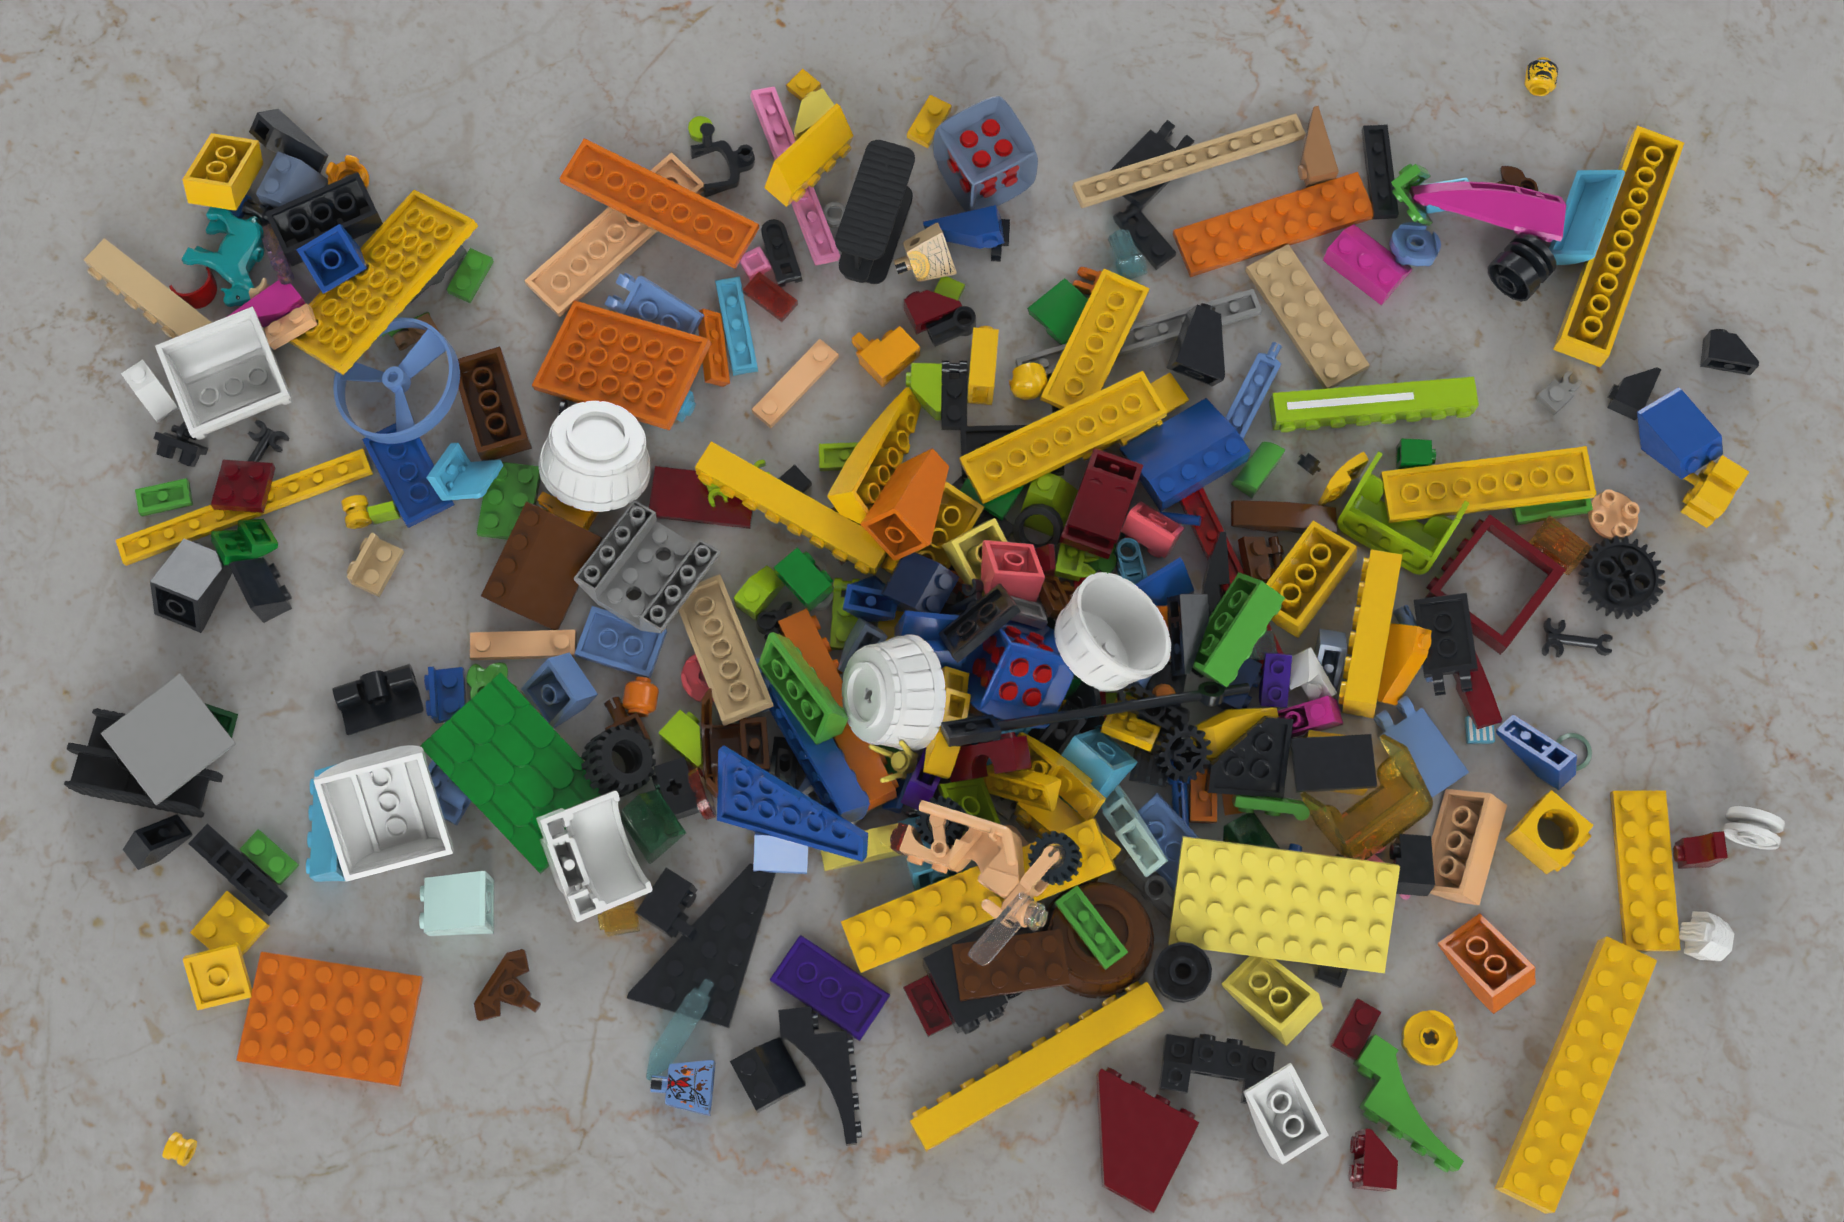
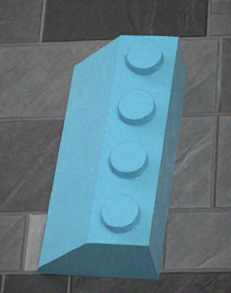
[306,764,345,882]

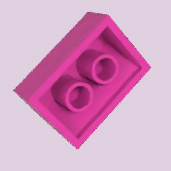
[1323,224,1412,306]

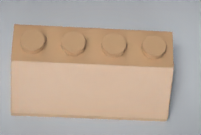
[1430,789,1507,905]

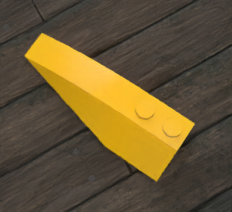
[827,387,921,524]

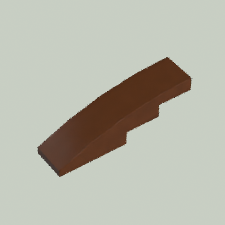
[1231,500,1337,534]

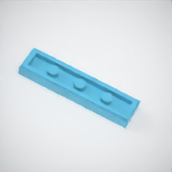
[715,276,758,376]

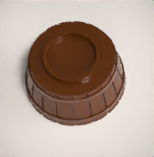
[1039,881,1154,998]

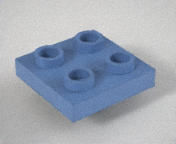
[428,760,471,826]

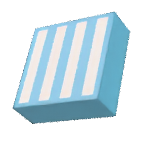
[1465,716,1495,744]

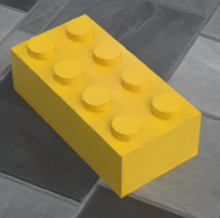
[1014,797,1121,882]

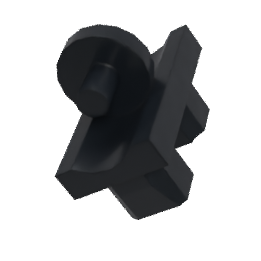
[154,421,208,467]

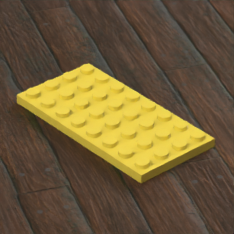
[1168,836,1400,973]

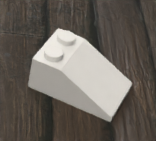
[1244,1063,1329,1165]

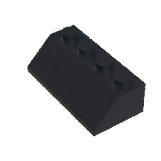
[265,172,383,266]

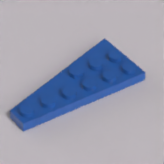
[717,745,868,862]

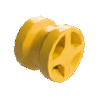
[162,1132,197,1167]

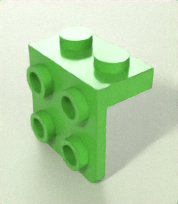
[1391,164,1433,226]

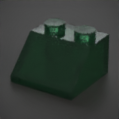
[621,789,686,864]

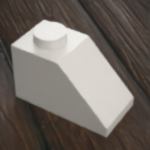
[121,359,179,423]

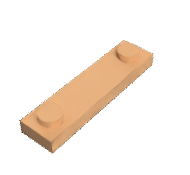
[752,339,839,428]
[470,630,577,660]

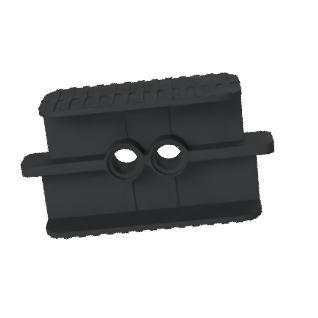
[835,140,915,284]
[64,708,223,818]

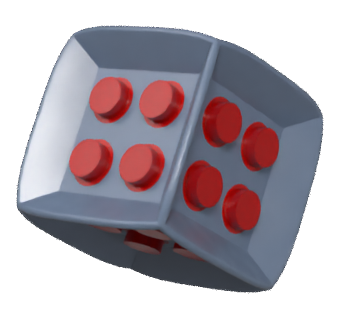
[933,96,1038,212]

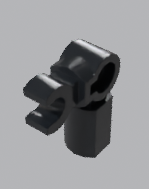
[756,602,792,641]

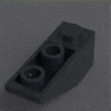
[249,109,329,173]

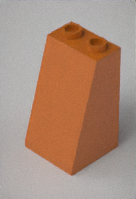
[861,448,949,561]

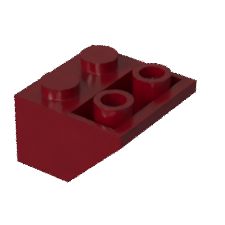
[1349,1128,1398,1192]

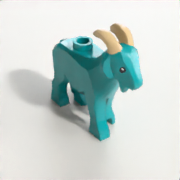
[181,207,270,307]

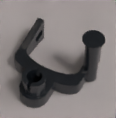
[691,123,755,198]

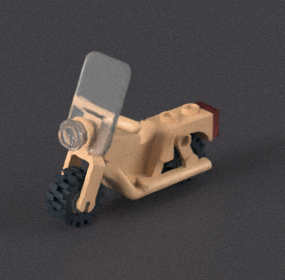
[890,796,1082,966]

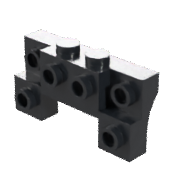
[1159,1034,1275,1104]

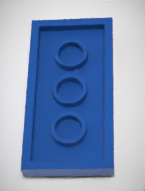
[362,423,455,528]

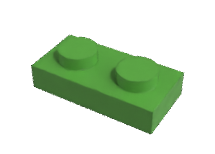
[446,248,494,303]
[135,478,193,516]
[240,829,299,885]

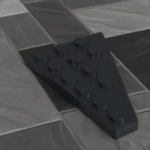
[627,863,776,1028]

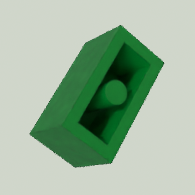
[774,547,833,612]

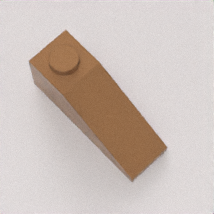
[1298,106,1339,188]

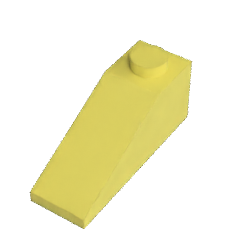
[821,823,903,871]

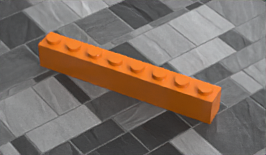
[778,608,899,811]

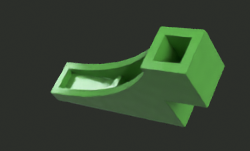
[1353,1034,1464,1173]

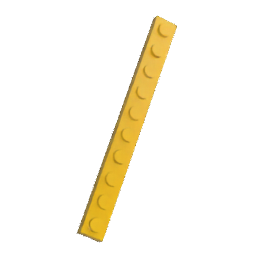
[115,448,373,566]

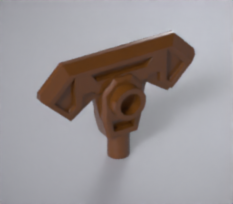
[474,949,541,1021]

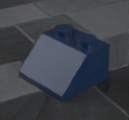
[881,552,960,614]

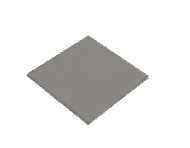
[101,673,236,806]

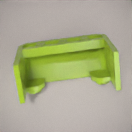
[1337,451,1469,575]

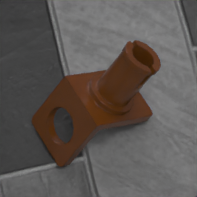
[604,697,653,746]

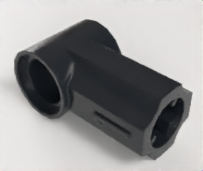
[926,306,976,347]

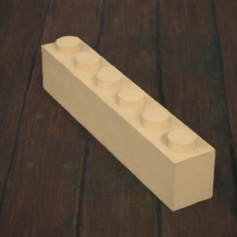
[84,238,212,339]

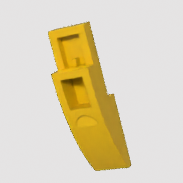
[923,666,971,779]
[1017,732,1106,820]

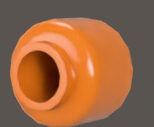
[622,677,659,717]

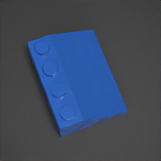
[1119,398,1251,512]

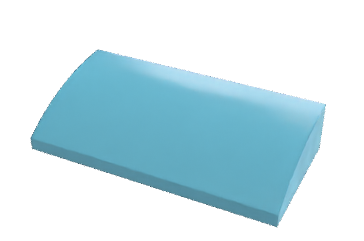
[1549,170,1625,265]

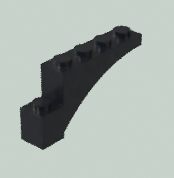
[778,1007,862,1146]

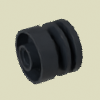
[1488,233,1557,302]
[1153,942,1212,1003]

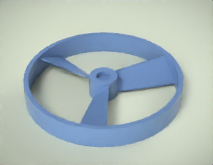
[333,317,460,444]

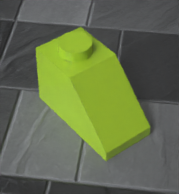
[906,363,942,420]
[734,565,785,621]
[658,709,703,771]

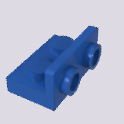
[424,666,466,724]

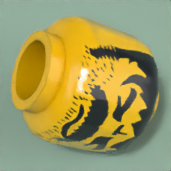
[1524,57,1559,96]

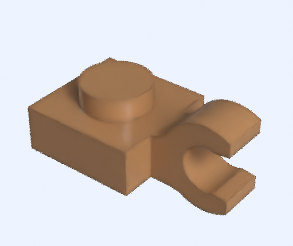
[393,313,440,351]

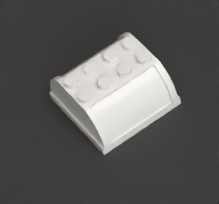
[155,306,292,440]
[313,745,453,881]

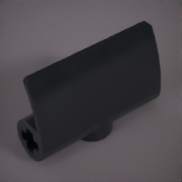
[332,664,424,735]

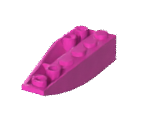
[1409,181,1566,242]

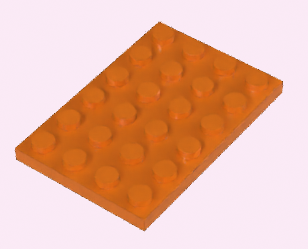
[532,301,711,431]
[236,952,423,1087]

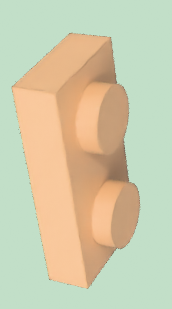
[264,303,317,350]

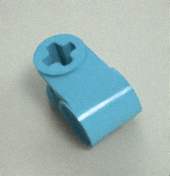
[1114,538,1148,584]

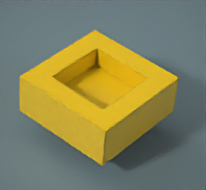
[786,69,821,101]

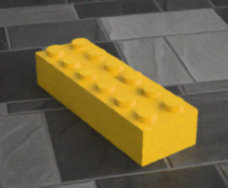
[1338,549,1402,719]

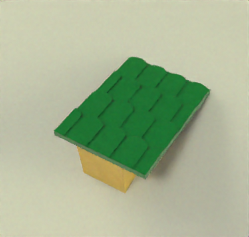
[420,672,601,874]

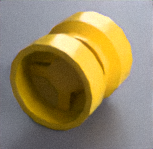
[341,495,372,529]

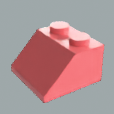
[1121,501,1185,558]
[981,540,1045,602]

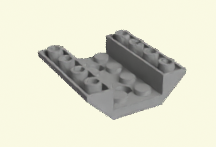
[574,500,721,633]

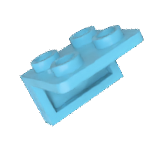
[426,443,503,501]

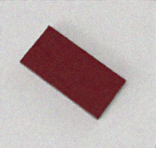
[649,466,753,529]

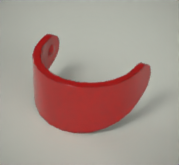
[169,267,217,309]

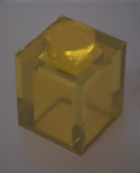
[598,901,640,937]

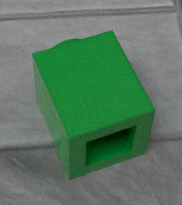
[1396,438,1436,470]

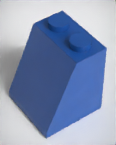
[1637,387,1723,479]

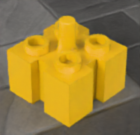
[1680,455,1749,528]

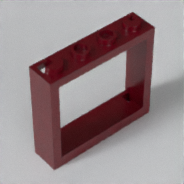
[1425,514,1566,655]

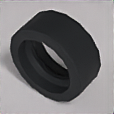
[1013,504,1064,549]

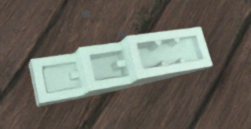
[1101,785,1168,877]

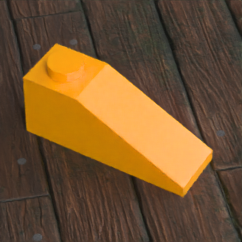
[1377,623,1432,705]

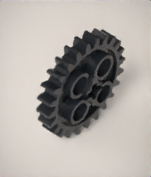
[1578,536,1666,619]

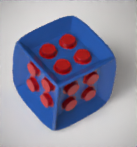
[961,620,1074,728]

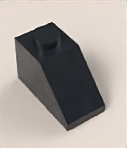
[1700,329,1759,375]
[1607,367,1662,421]
[123,814,193,870]

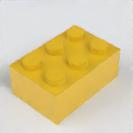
[182,133,263,211]

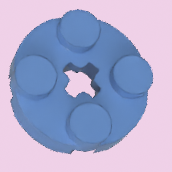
[1389,222,1441,266]

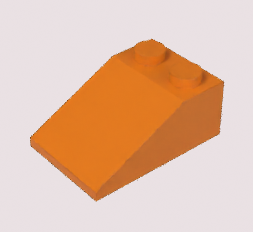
[1438,913,1536,1014]

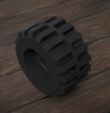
[581,725,656,797]

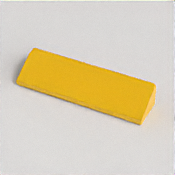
[983,763,1061,812]

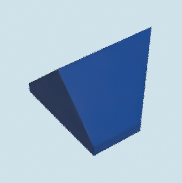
[843,575,897,623]

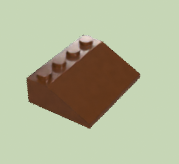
[481,501,603,630]

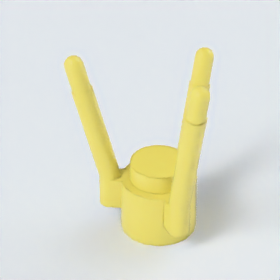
[869,740,918,783]

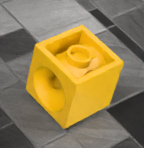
[1505,790,1594,875]

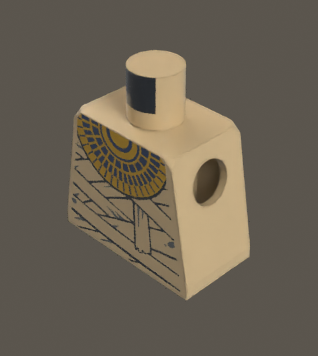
[893,223,957,282]

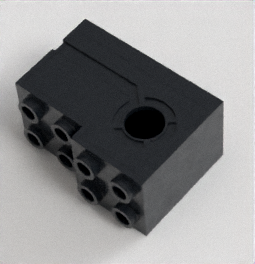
[923,918,1034,1035]

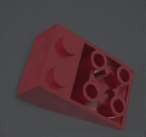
[1067,448,1143,543]

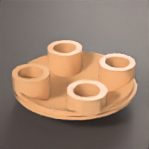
[1588,489,1640,540]

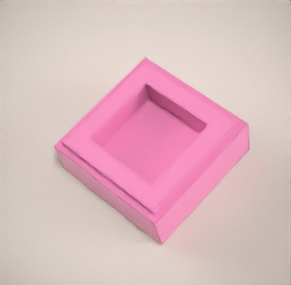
[739,246,772,280]

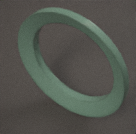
[1556,733,1592,771]

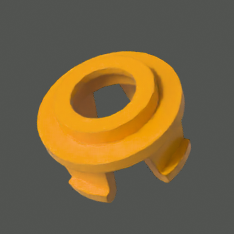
[325,155,370,189]

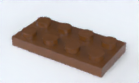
[952,929,1070,1001]

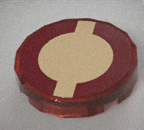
[688,767,717,820]

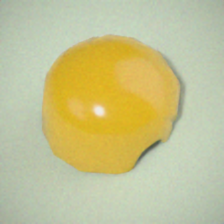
[1009,362,1048,400]

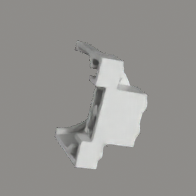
[536,791,653,922]

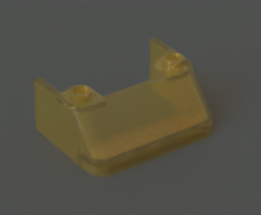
[1300,733,1433,860]

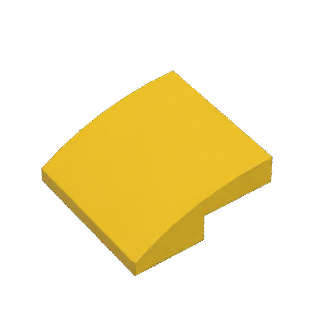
[1318,451,1369,506]

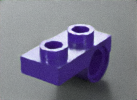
[1259,652,1292,708]

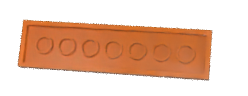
[559,138,759,269]
[1173,172,1373,277]

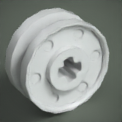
[1722,806,1785,850]

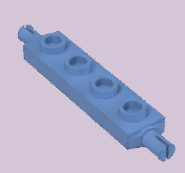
[1225,342,1282,439]

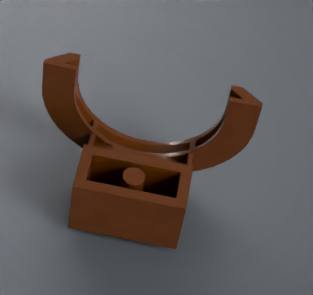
[701,688,770,798]

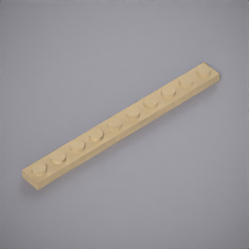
[1072,113,1306,209]

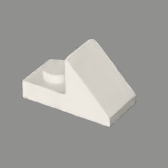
[1289,647,1337,701]

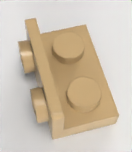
[347,533,404,597]

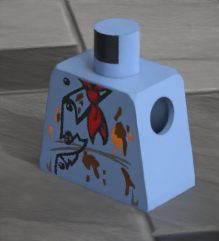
[650,1060,716,1116]

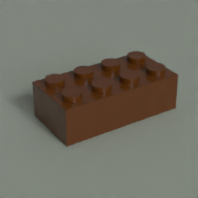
[458,346,532,461]

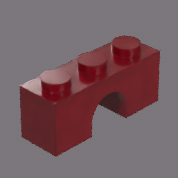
[950,732,1032,783]

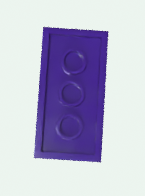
[770,935,890,1041]

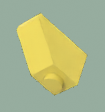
[794,88,834,140]

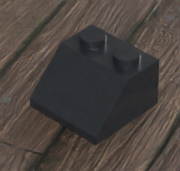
[228,557,292,623]
[730,1037,806,1113]

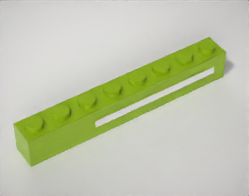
[1269,377,1479,433]

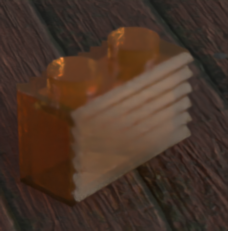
[1529,515,1592,575]

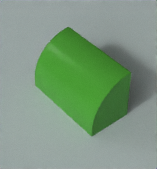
[1231,442,1285,498]

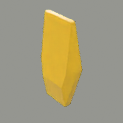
[1190,707,1278,761]

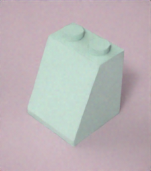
[419,871,494,936]

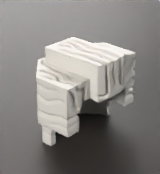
[1679,911,1735,961]

